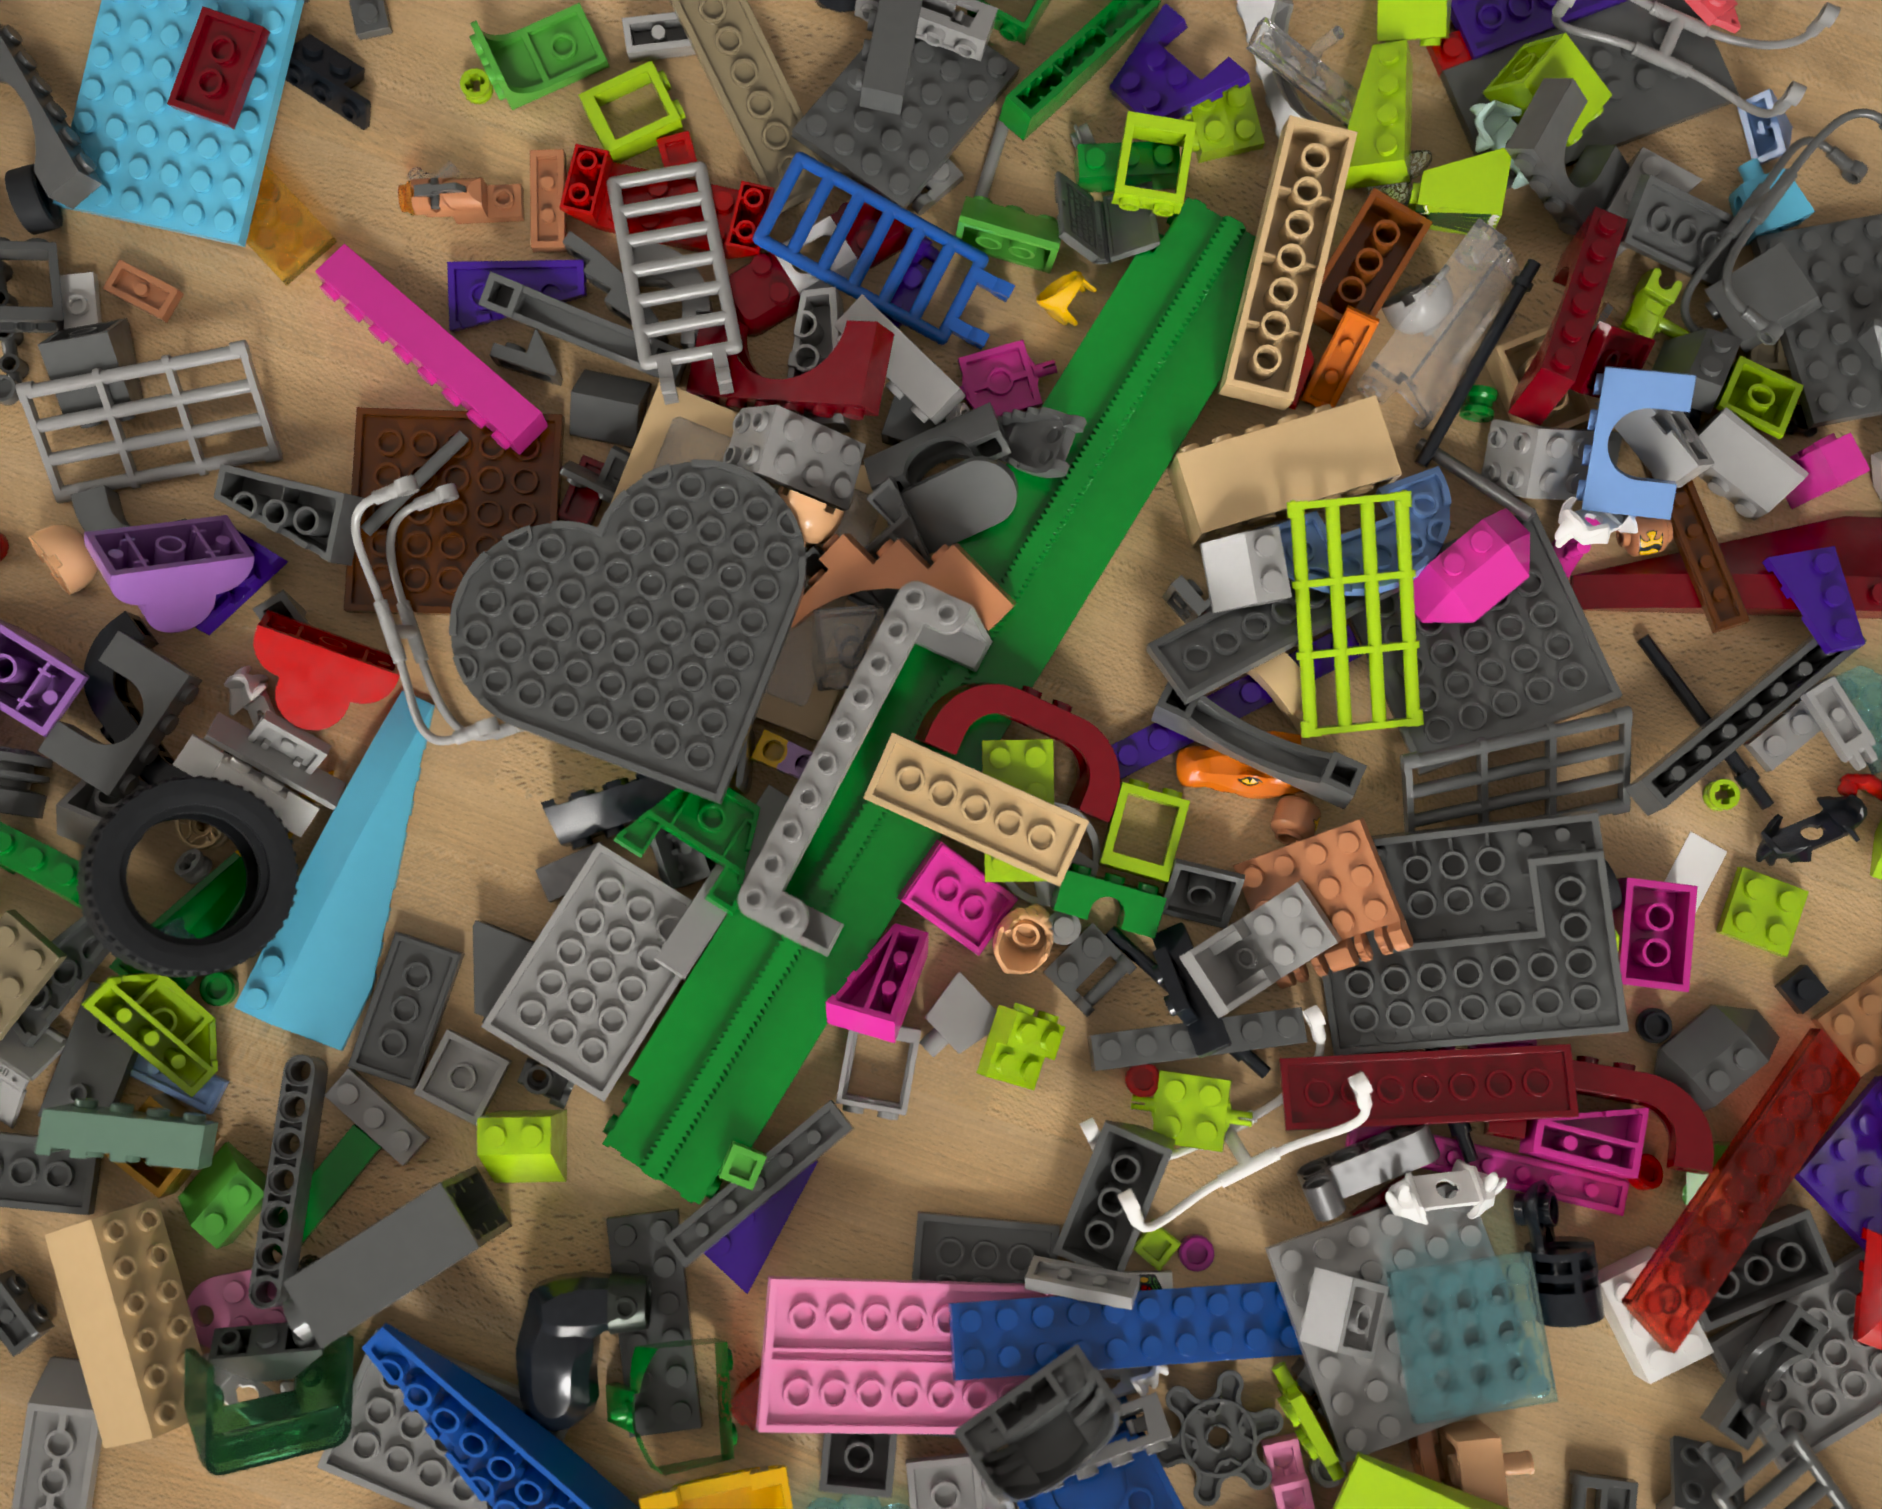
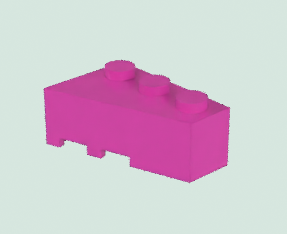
[826,923,929,1043]

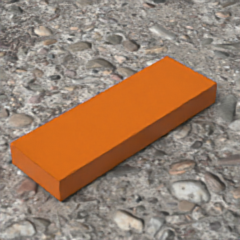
[1301,305,1380,408]

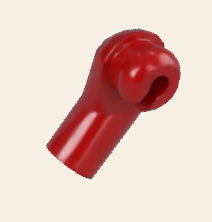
[1837,773,1882,802]

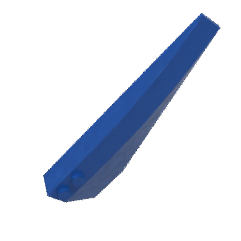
[362,1323,640,1509]

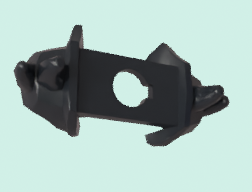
[1756,794,1868,866]

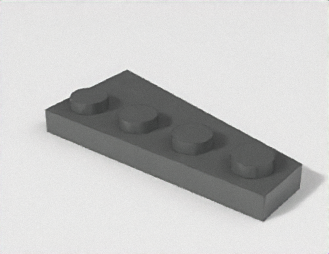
[12,916,110,1048]

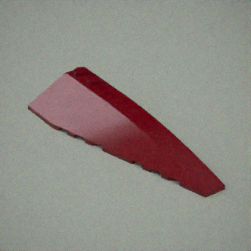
[1571,516,1882,619]

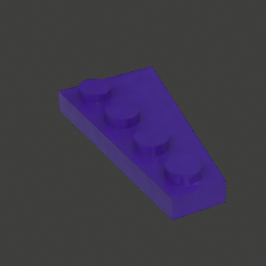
[447,260,587,333]

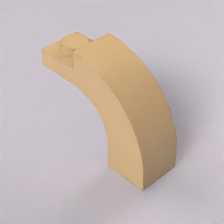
[1246,652,1323,732]

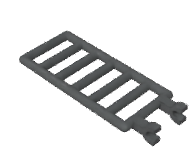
[1697,1403,1854,1509]

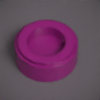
[1177,1234,1214,1272]

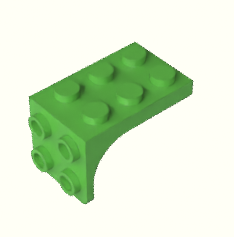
[469,3,609,110]

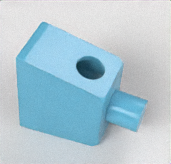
[1729,158,1815,247]

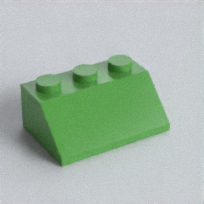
[955,196,1061,274]

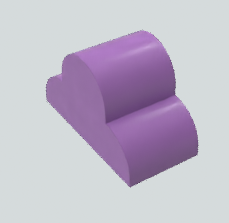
[84,515,255,633]
[0,619,90,737]

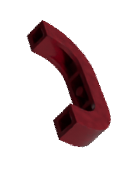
[914,682,1120,823]
[1484,1056,1714,1175]

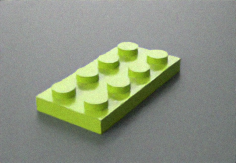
[982,739,1054,882]

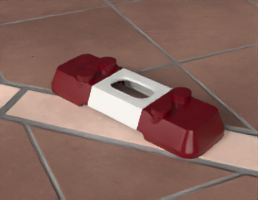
[729,202,913,337]

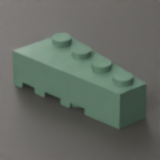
[35,1098,219,1170]

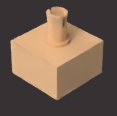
[1438,1420,1534,1508]

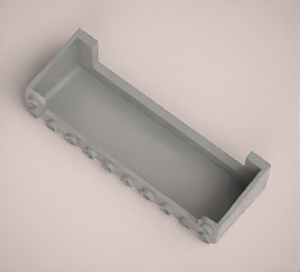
[738,581,992,957]

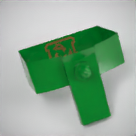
[606,1338,738,1475]

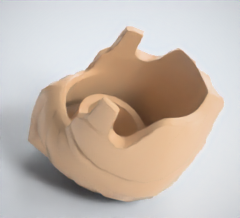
[992,904,1054,975]

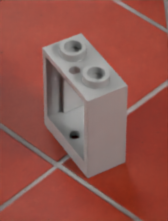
[836,1025,921,1120]

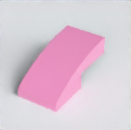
[1260,1432,1315,1509]

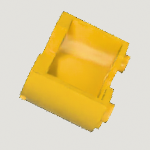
[639,1465,793,1509]

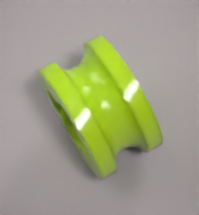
[460,68,493,104]
[1702,779,1740,811]

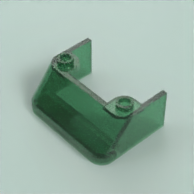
[184,1332,354,1476]

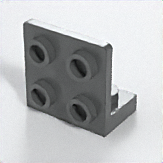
[1162,575,1212,624]
[1656,1435,1745,1509]

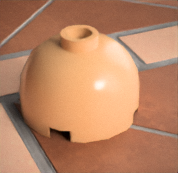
[777,486,845,545]
[28,524,98,595]

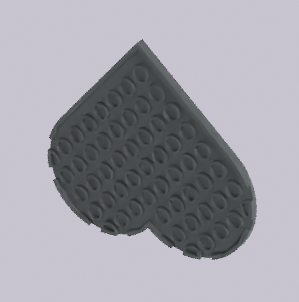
[449,459,807,805]

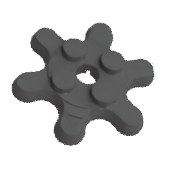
[1156,1370,1284,1506]

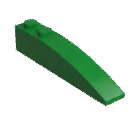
[999,0,1161,141]

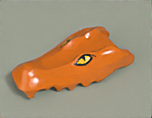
[1176,730,1305,799]

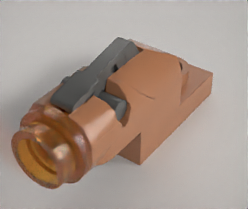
[398,177,524,224]

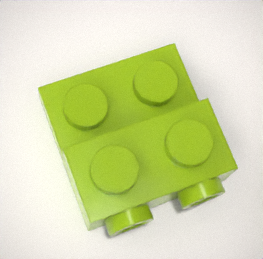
[1181,83,1265,163]
[976,1002,1065,1090]

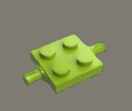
[1131,1070,1253,1152]
[1272,1362,1346,1481]

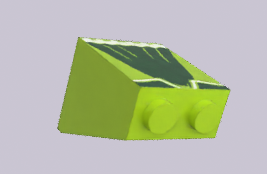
[1407,148,1512,238]

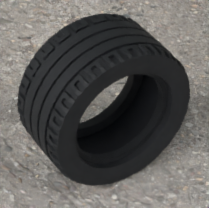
[77,775,299,977]

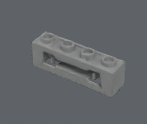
[854,0,998,61]
[1044,1392,1173,1493]

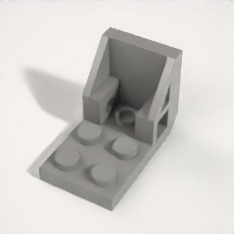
[1179,880,1342,1019]

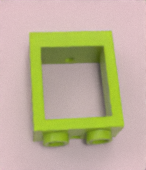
[578,60,686,163]
[1112,111,1197,217]
[1098,778,1190,883]

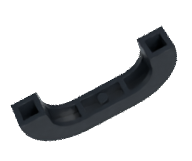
[84,611,233,785]

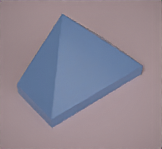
[1737,89,1793,165]

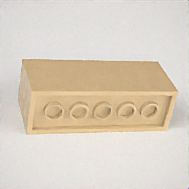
[1168,394,1402,548]
[45,1197,218,1449]

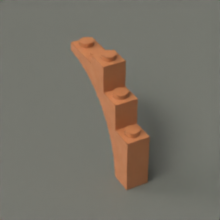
[790,533,1017,631]

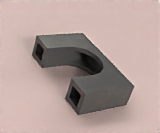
[1505,78,1629,235]
[37,631,203,799]

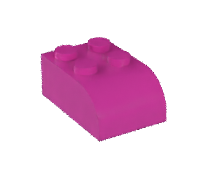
[1612,877,1698,992]

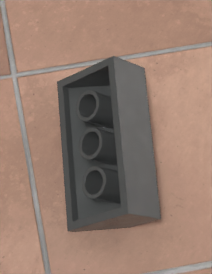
[1053,1120,1176,1272]

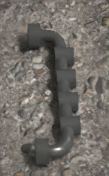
[0,260,29,406]

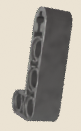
[1297,1124,1440,1222]

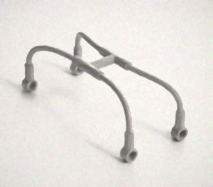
[1552,0,1841,118]
[351,475,524,745]

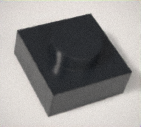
[1774,965,1829,1014]

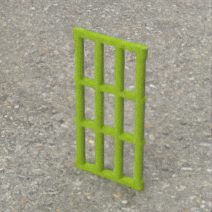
[1286,489,1424,738]

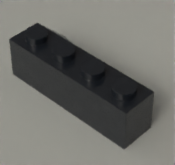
[541,773,676,850]

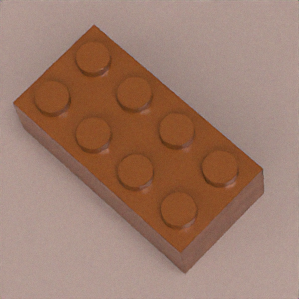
[1312,188,1433,335]

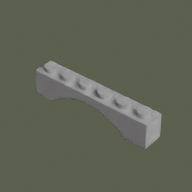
[1236,0,1321,139]

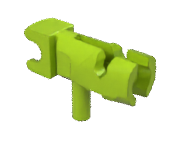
[1619,268,1690,339]

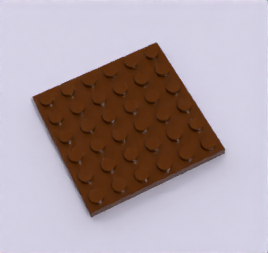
[344,407,565,616]

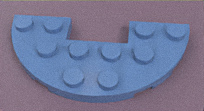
[1272,466,1451,596]

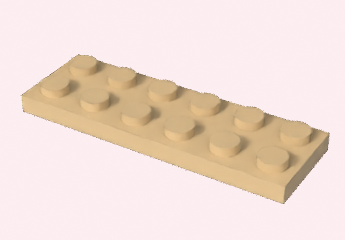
[863,733,1089,887]

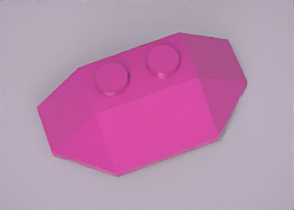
[1399,508,1530,623]

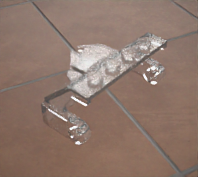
[1357,218,1521,430]

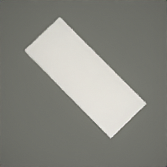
[1664,832,1727,911]

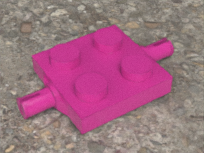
[958,340,1057,417]

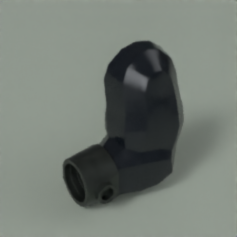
[516,1271,652,1431]

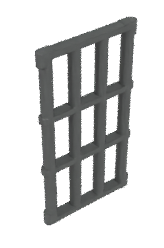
[1400,706,1633,832]

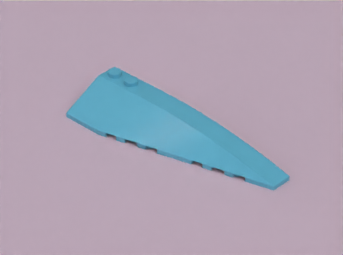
[234,690,435,1051]

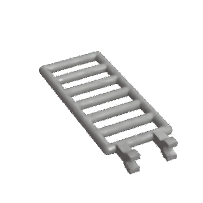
[607,161,743,405]

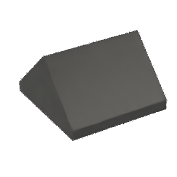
[570,369,652,448]
[1162,858,1245,929]

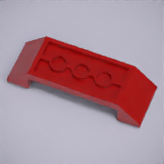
[559,144,775,259]

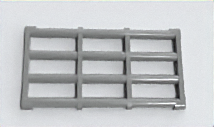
[15,340,283,504]

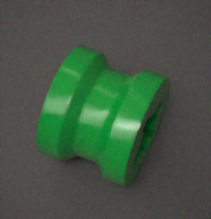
[1459,385,1498,423]

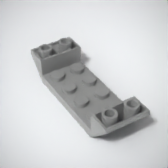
[12,1356,102,1509]

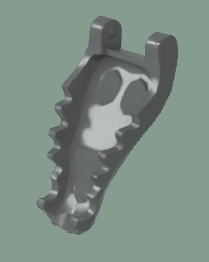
[998,407,1087,478]

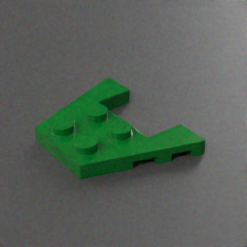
[614,787,761,916]

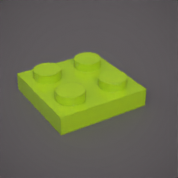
[1716,867,1809,957]

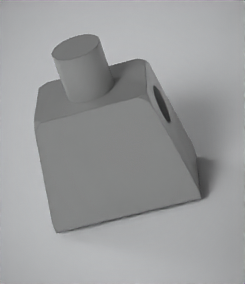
[919,972,996,1058]

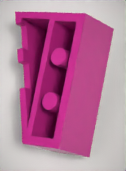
[1785,432,1871,509]
[1518,1107,1650,1179]

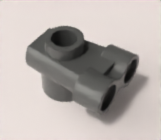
[517,1058,574,1109]

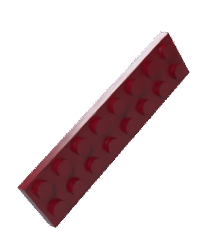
[1279,1044,1579,1131]

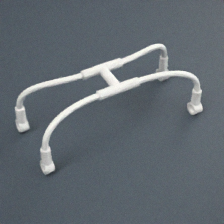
[1080,1005,1372,1232]

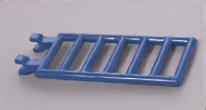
[753,152,1015,350]

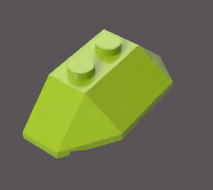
[81,973,218,1098]

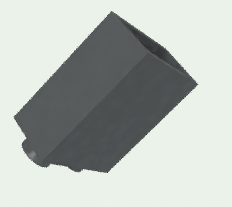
[283,1166,512,1349]

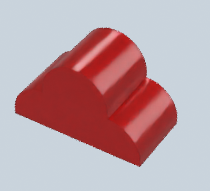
[253,610,400,730]

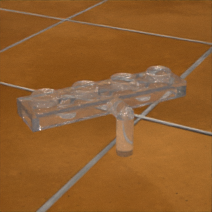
[1246,17,1358,128]

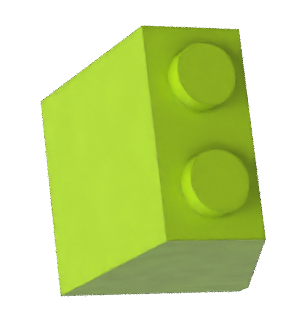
[1377,0,1451,47]
[1482,33,1612,147]
[477,1109,567,1183]

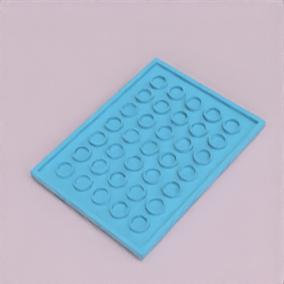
[53,0,304,247]

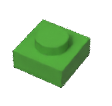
[718,1140,767,1190]

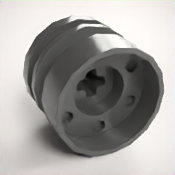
[0,746,53,819]

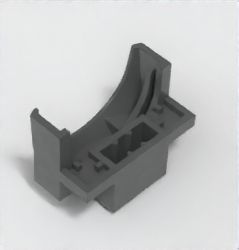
[954,1344,1123,1503]

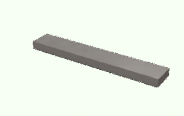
[654,785,789,979]

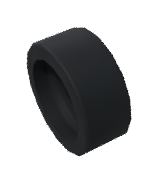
[5,163,63,235]

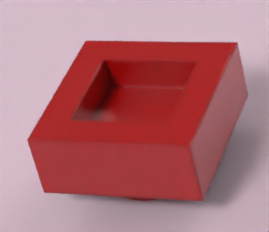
[1426,30,1472,76]
[656,131,697,167]

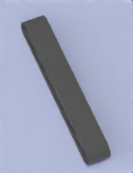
[249,1054,328,1309]

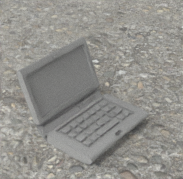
[0,1026,68,1129]

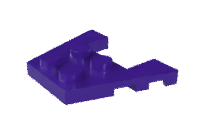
[1109,4,1250,119]

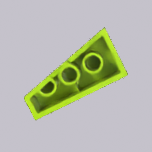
[1344,40,1413,190]

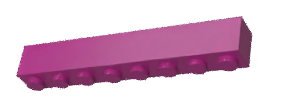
[315,243,548,455]

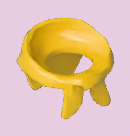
[1036,270,1097,326]

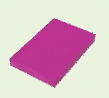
[897,840,1019,956]

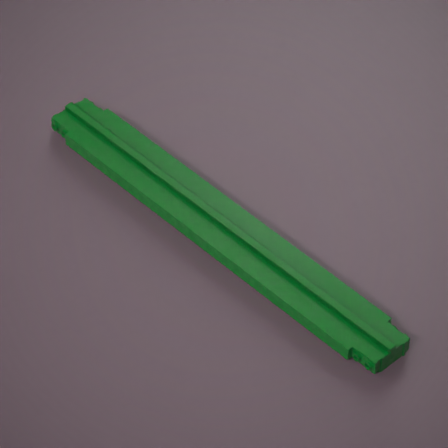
[602,197,1256,1205]

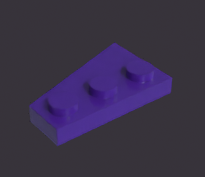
[195,530,288,636]
[1762,546,1865,654]

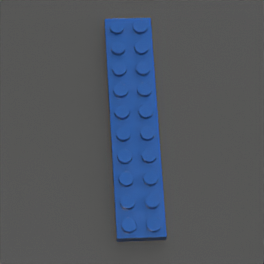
[948,1281,1303,1381]

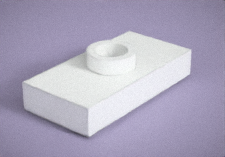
[60,272,102,329]

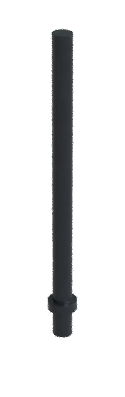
[1415,259,1541,468]

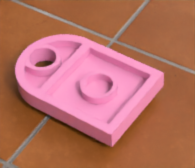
[187,1268,287,1348]

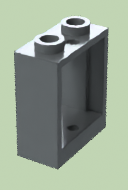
[0,237,64,333]

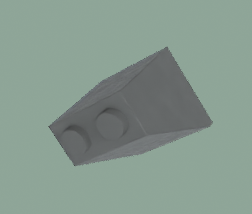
[38,318,143,428]

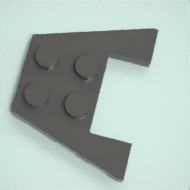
[806,475,934,619]

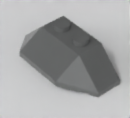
[1653,1005,1780,1112]

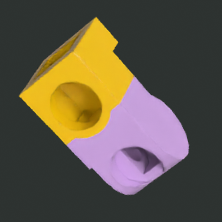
[751,729,813,779]

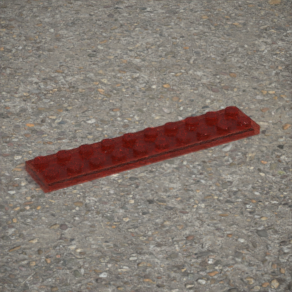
[1620,1028,1862,1354]

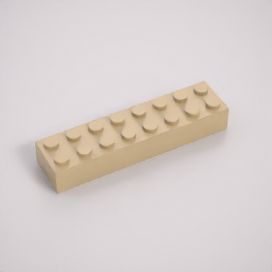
[1218,115,1358,411]

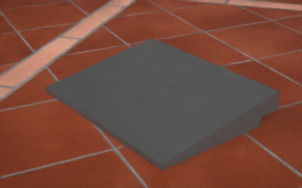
[1322,809,1629,1056]

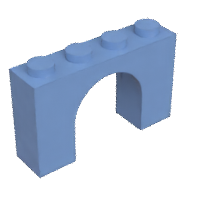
[1576,366,1696,520]

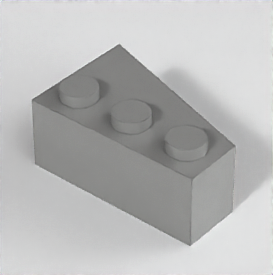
[1606,147,1703,259]
[1595,401,1715,488]

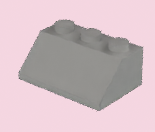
[1695,407,1809,520]

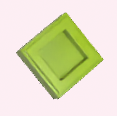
[1133,1219,1182,1272]

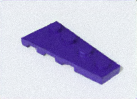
[704,1160,818,1294]

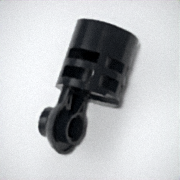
[1513,1180,1605,1328]

